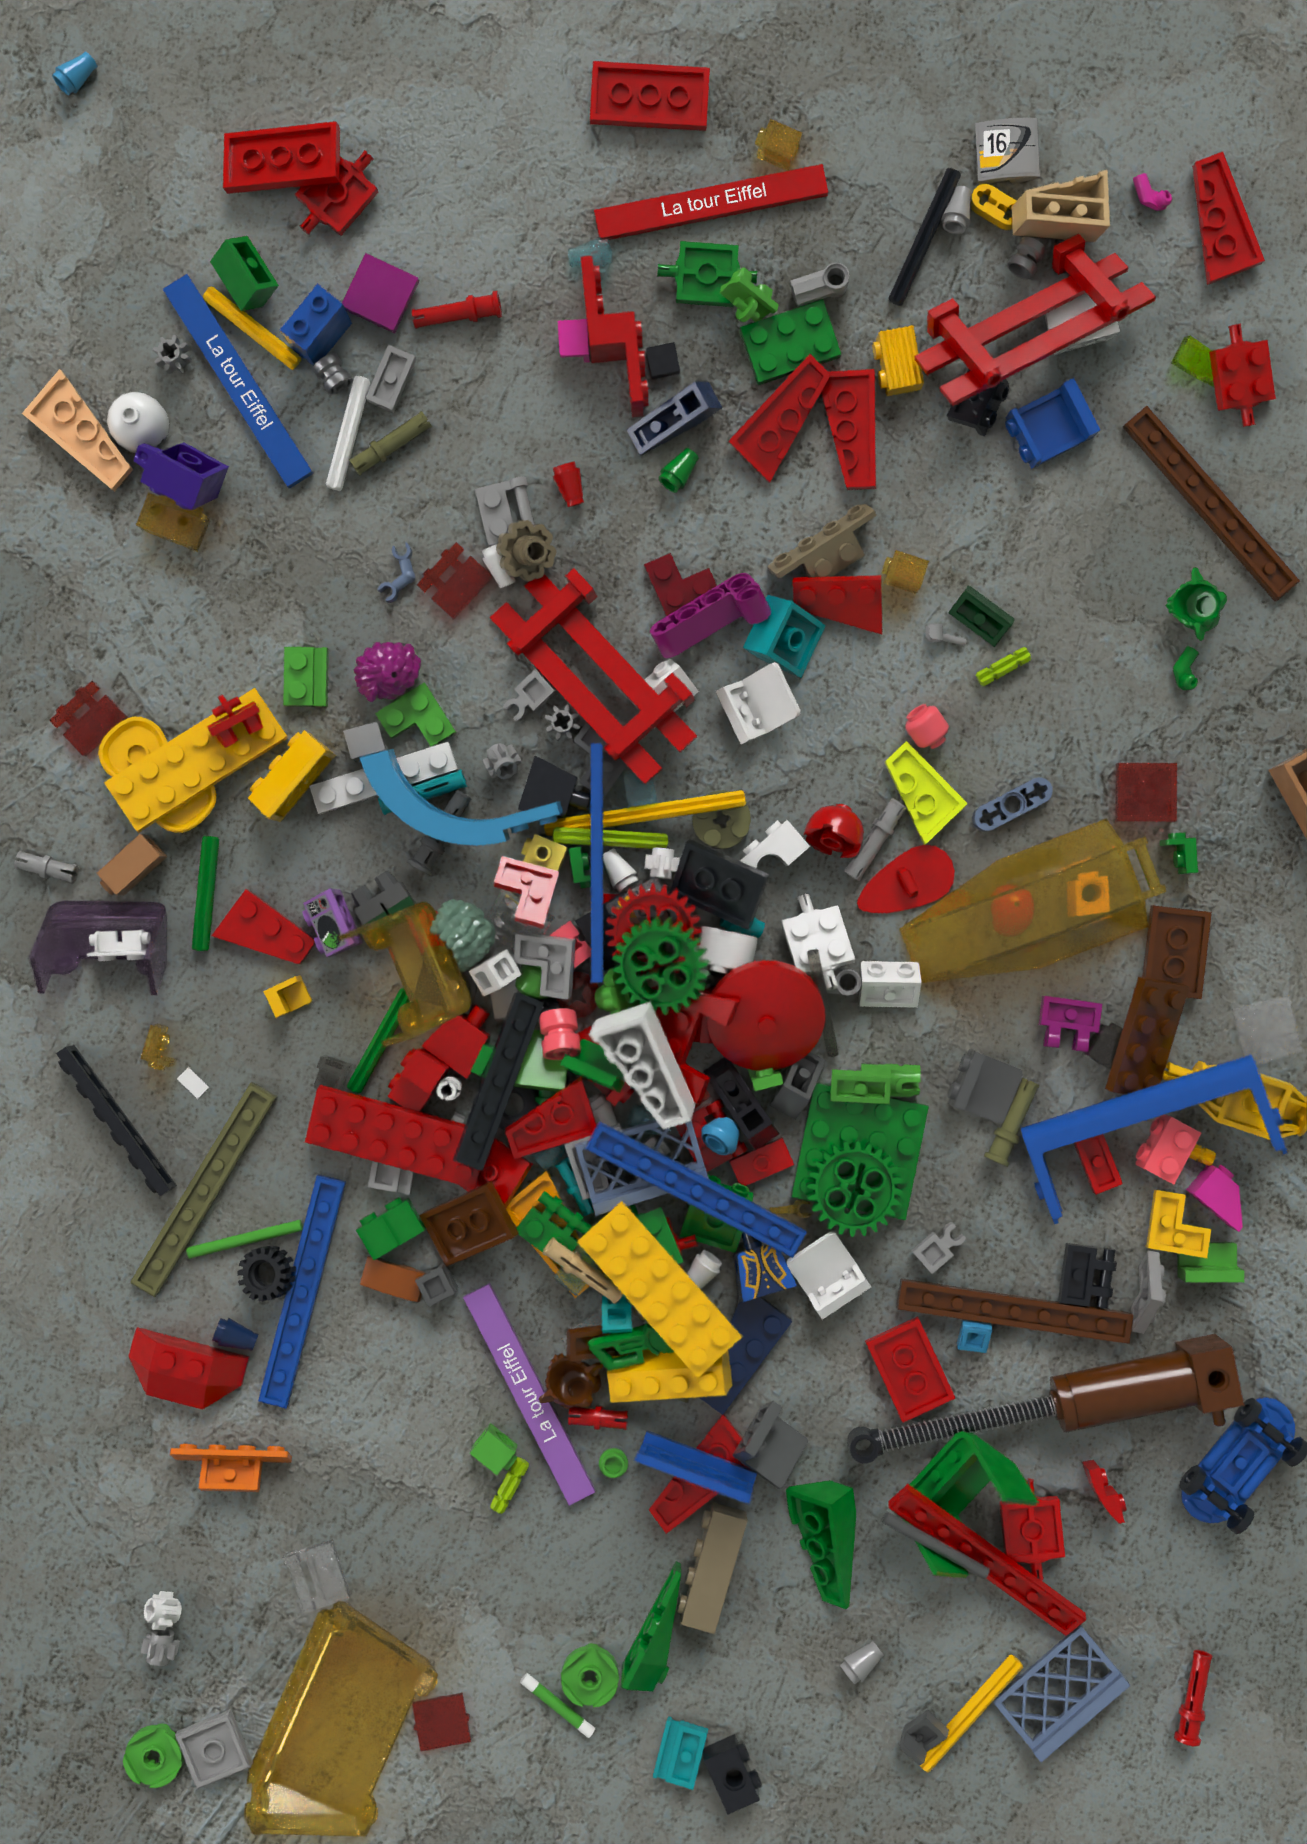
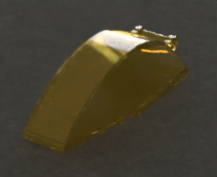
[899,818,1167,983]

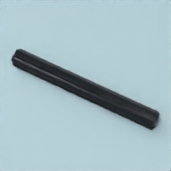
[889,168,961,306]

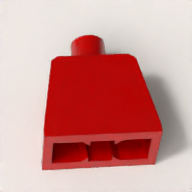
[422,1004,490,1079]

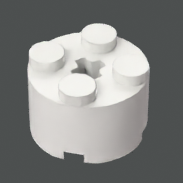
[697,926,758,974]

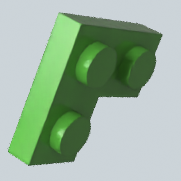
[375,682,457,747]

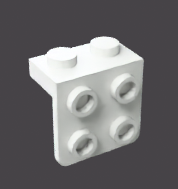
[716,662,800,744]
[786,1231,871,1319]

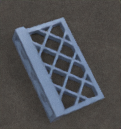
[575,1120,709,1216]
[993,1625,1130,1763]

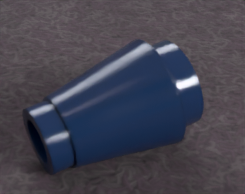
[212,1318,258,1351]

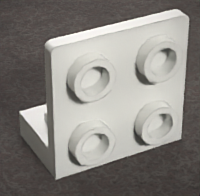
[1044,293,1120,355]

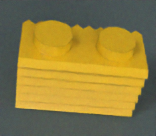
[872,325,924,396]

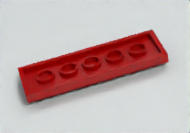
[305,1085,480,1189]

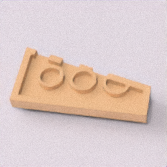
[22,369,133,492]

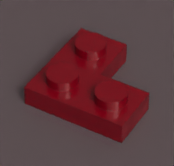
[644,553,717,616]

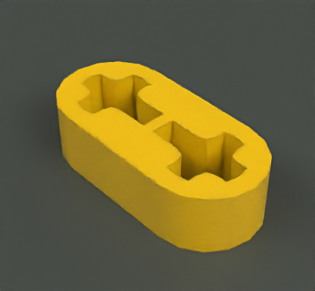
[970,184,1016,230]

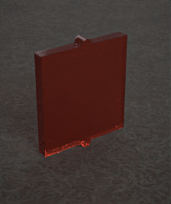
[412,1693,471,1751]

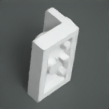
[859,961,921,1008]

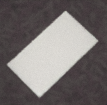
[177,1067,209,1099]

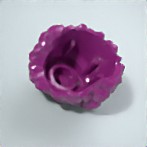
[354,642,421,702]

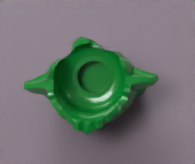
[1165,567,1227,641]

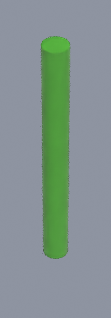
[186,1219,303,1259]

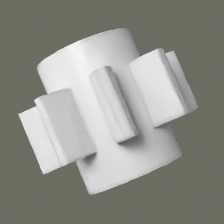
[644,848,680,879]
[144,1591,182,1631]

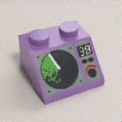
[302,889,363,957]

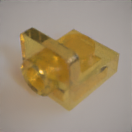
[140,1023,176,1070]

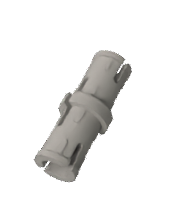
[14,851,78,883]

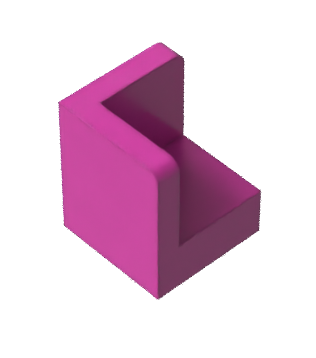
[558,319,590,363]

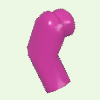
[1133,173,1172,211]

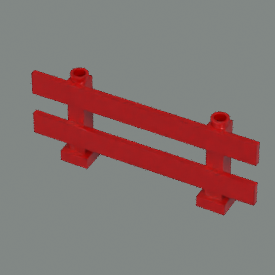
[914,234,1156,406]
[489,568,697,785]

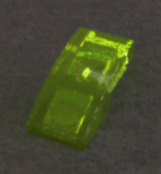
[1171,335,1214,387]

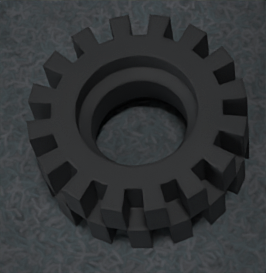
[237,1246,296,1302]

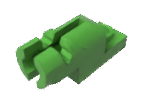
[831,1063,921,1104]

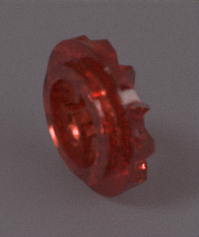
[556,972,599,1018]

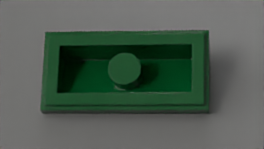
[948,585,1015,647]

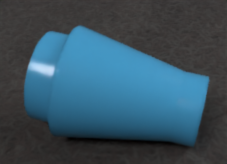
[52,51,97,95]

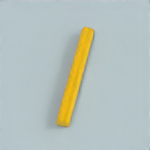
[919,1654,1023,1772]

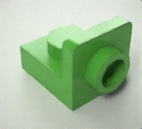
[748,1067,783,1092]

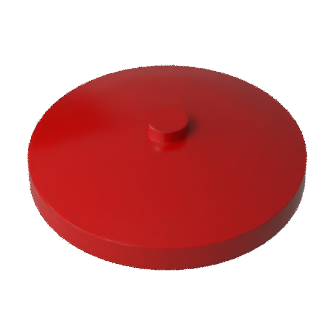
[706,960,825,1071]

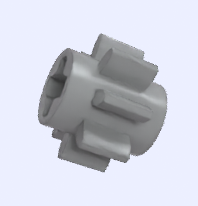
[153,335,192,375]
[545,704,580,741]
[482,743,522,779]
[140,1629,180,1666]

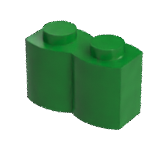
[356,1197,426,1260]

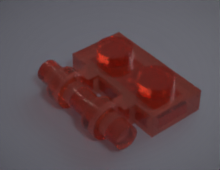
[417,542,493,620]
[49,680,128,757]

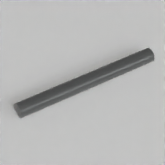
[882,1512,989,1579]

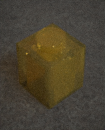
[755,119,803,171]
[881,550,929,594]

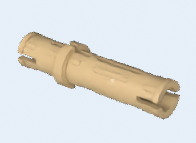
[543,1238,623,1304]

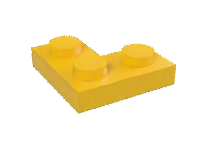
[1146,1189,1211,1258]

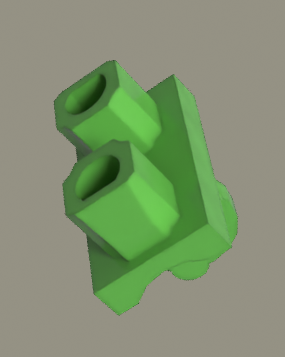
[720,268,779,322]

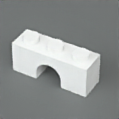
[740,820,810,868]

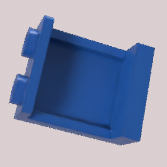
[1005,378,1100,469]

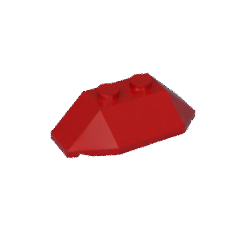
[128,1327,250,1410]

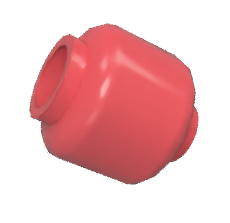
[905,704,949,749]

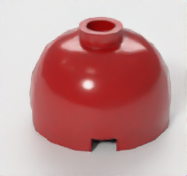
[804,804,864,858]

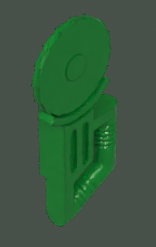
[588,1323,674,1371]

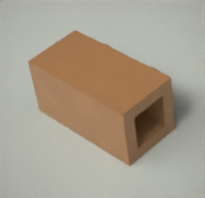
[97,833,167,895]

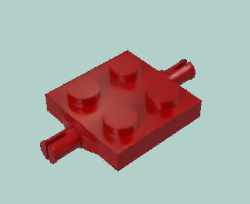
[295,150,379,236]
[1209,323,1276,427]
[999,1478,1065,1581]

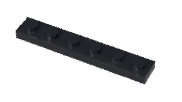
[453,992,544,1171]
[56,1045,177,1196]

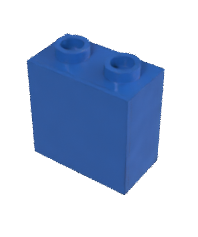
[280,283,352,366]

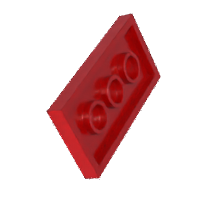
[590,61,710,131]
[223,121,340,194]

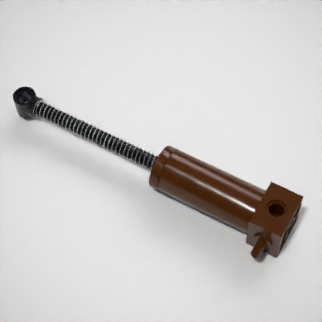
[847,1334,1244,1464]

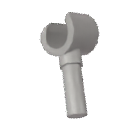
[926,624,966,646]

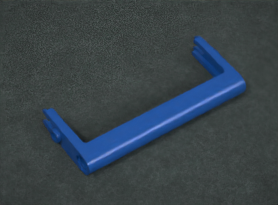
[1021,1054,1287,1224]

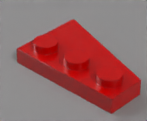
[792,575,883,634]
[505,1076,597,1159]

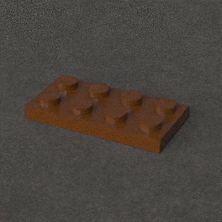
[1105,977,1189,1094]

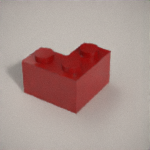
[387,1047,451,1112]

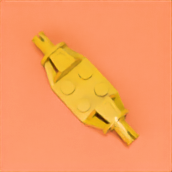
[1162,1061,1307,1140]

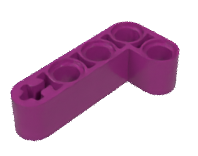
[650,573,771,658]

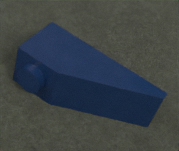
[626,381,722,455]

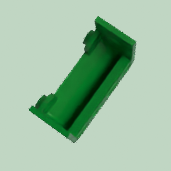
[902,1431,1039,1578]

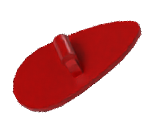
[857,844,955,913]

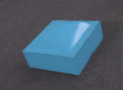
[957,1320,992,1353]

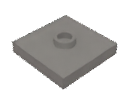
[175,1709,253,1789]

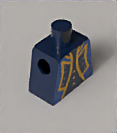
[733,1233,797,1302]

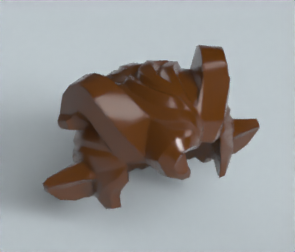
[539,1353,603,1409]

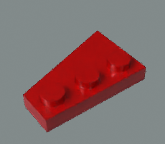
[211,889,316,964]

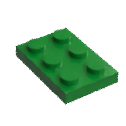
[740,299,842,386]

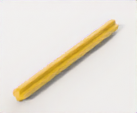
[544,790,746,836]

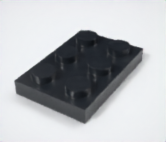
[669,839,770,930]

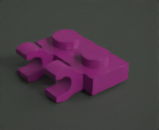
[1038,996,1102,1052]

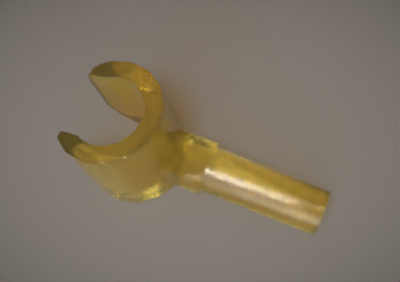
[770,1199,812,1218]

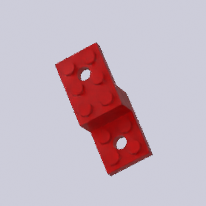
[581,255,649,418]

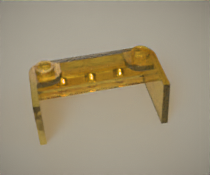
[338,902,471,1047]

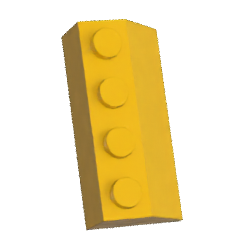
[607,1349,733,1403]

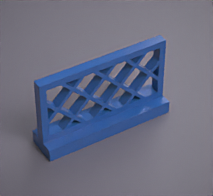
[635,1430,757,1504]

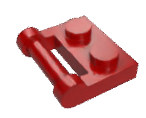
[675,1098,748,1172]

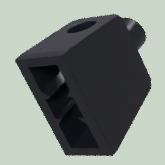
[518,756,590,818]

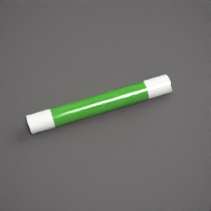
[520,1673,595,1738]

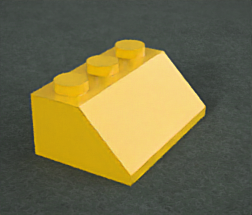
[248,730,336,822]

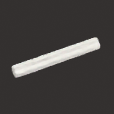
[326,376,370,491]

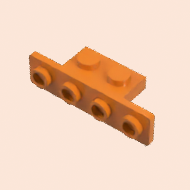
[170,1444,292,1492]

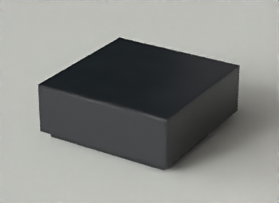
[646,342,680,379]

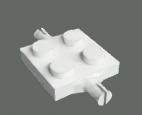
[781,894,855,990]

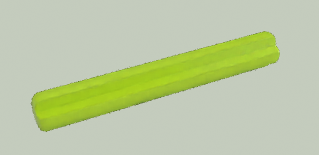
[552,827,668,849]

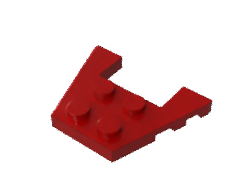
[651,985,740,1103]

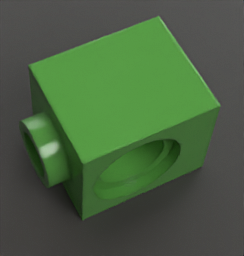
[470,1423,517,1475]

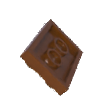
[1142,905,1212,999]
[419,1181,519,1267]

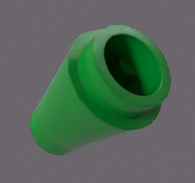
[658,448,699,493]

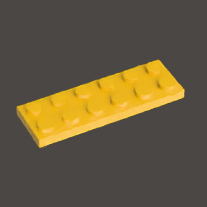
[104,688,288,833]
[577,1201,742,1378]

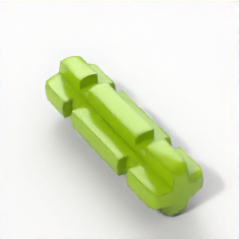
[976,647,1032,686]
[490,1457,529,1514]

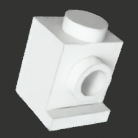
[468,949,522,996]

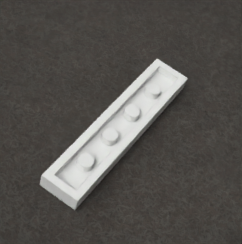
[309,742,458,814]

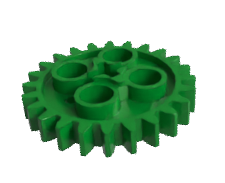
[612,917,710,1015]
[806,1140,903,1237]

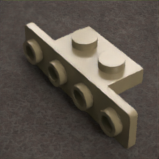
[767,504,877,578]

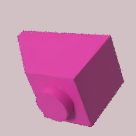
[1186,1165,1243,1232]

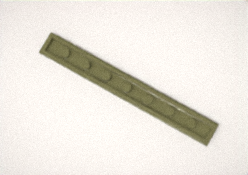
[130,1082,277,1297]

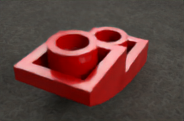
[1082,1460,1126,1524]

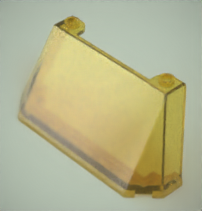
[244,1601,438,1837]

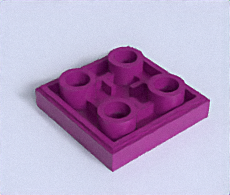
[342,253,419,334]

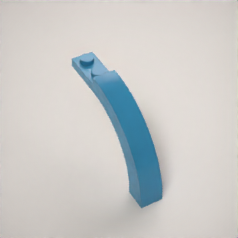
[360,749,563,846]

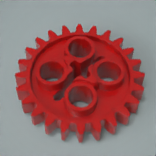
[605,882,702,980]

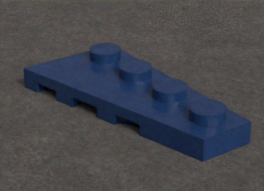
[699,1297,793,1415]

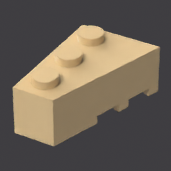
[1012,170,1110,242]

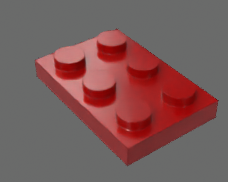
[865,1316,956,1423]

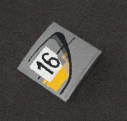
[975,118,1041,185]

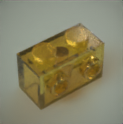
[136,492,210,552]

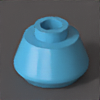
[701,1117,740,1155]

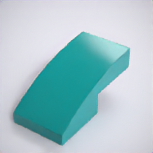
[602,1294,632,1333]

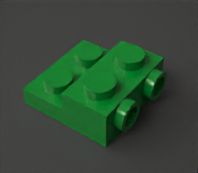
[679,1175,754,1253]

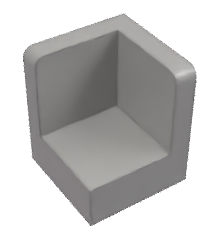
[343,722,388,762]

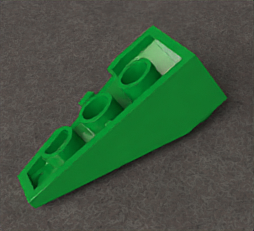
[786,1480,856,1610]
[621,1561,682,1692]

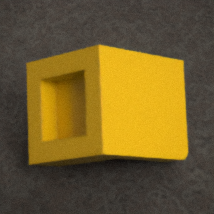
[263,975,312,1018]

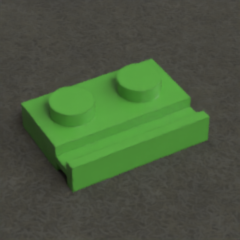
[283,647,329,707]

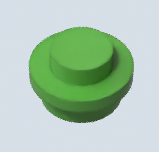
[599,1448,628,1478]

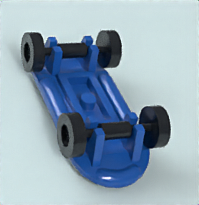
[1179,1397,1307,1534]

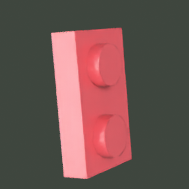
[1135,1114,1202,1185]

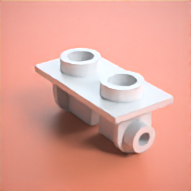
[87,929,154,961]

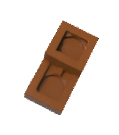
[360,1256,426,1302]

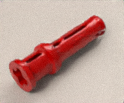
[412,290,502,329]
[1174,1650,1213,1747]

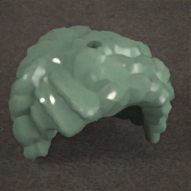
[430,899,496,972]

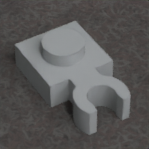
[503,669,557,721]
[911,1222,966,1274]

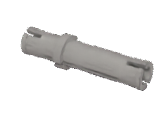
[844,798,907,881]

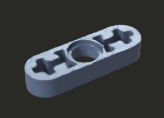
[972,778,1053,831]

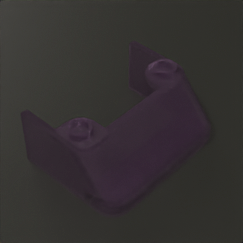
[29,901,167,995]

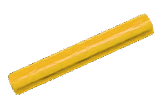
[203,287,301,370]

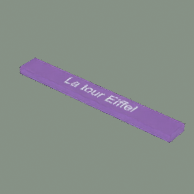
[463,1283,595,1506]

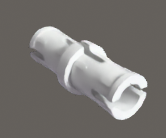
[437,1076,462,1101]

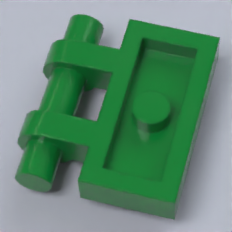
[516,1191,591,1266]

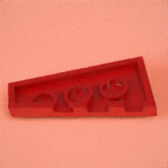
[1192,151,1265,285]

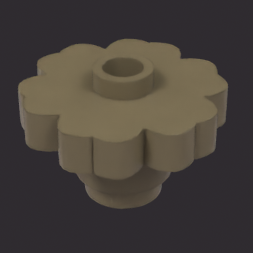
[496,520,556,581]

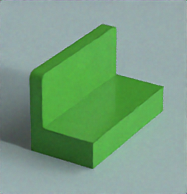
[1177,1242,1244,1283]

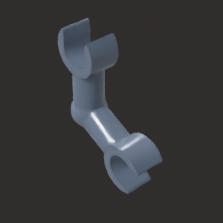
[378,542,416,603]

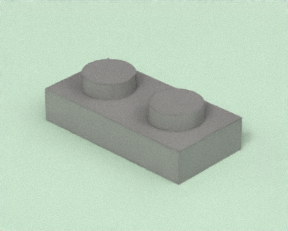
[365,345,417,413]

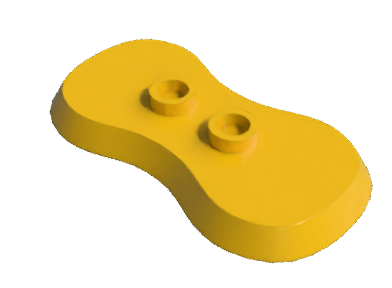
[98,717,217,833]

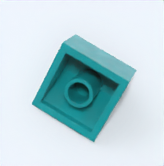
[743,595,826,678]

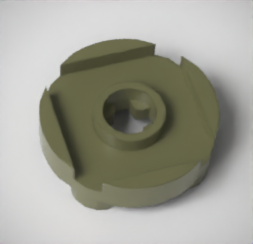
[692,790,751,849]

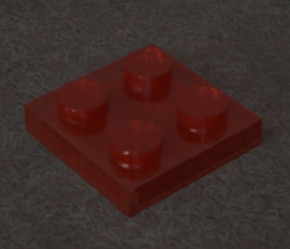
[1115,763,1177,822]

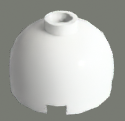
[107,392,169,453]

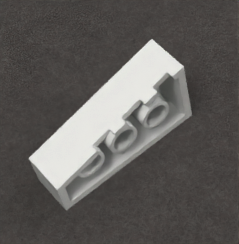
[589,1002,695,1129]

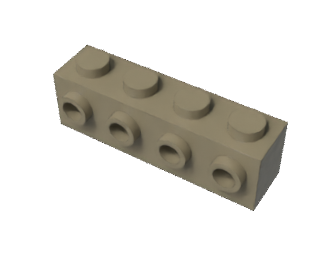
[676,1502,748,1634]

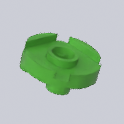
[561,1643,619,1708]
[123,1723,185,1788]

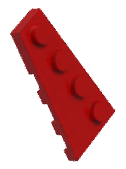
[728,354,831,483]
[821,369,876,490]
[649,1414,750,1534]

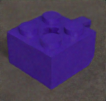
[133,442,229,510]

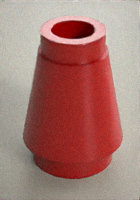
[552,461,584,508]

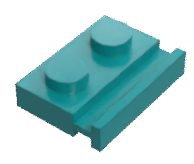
[653,1716,709,1790]

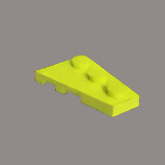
[884,741,968,845]

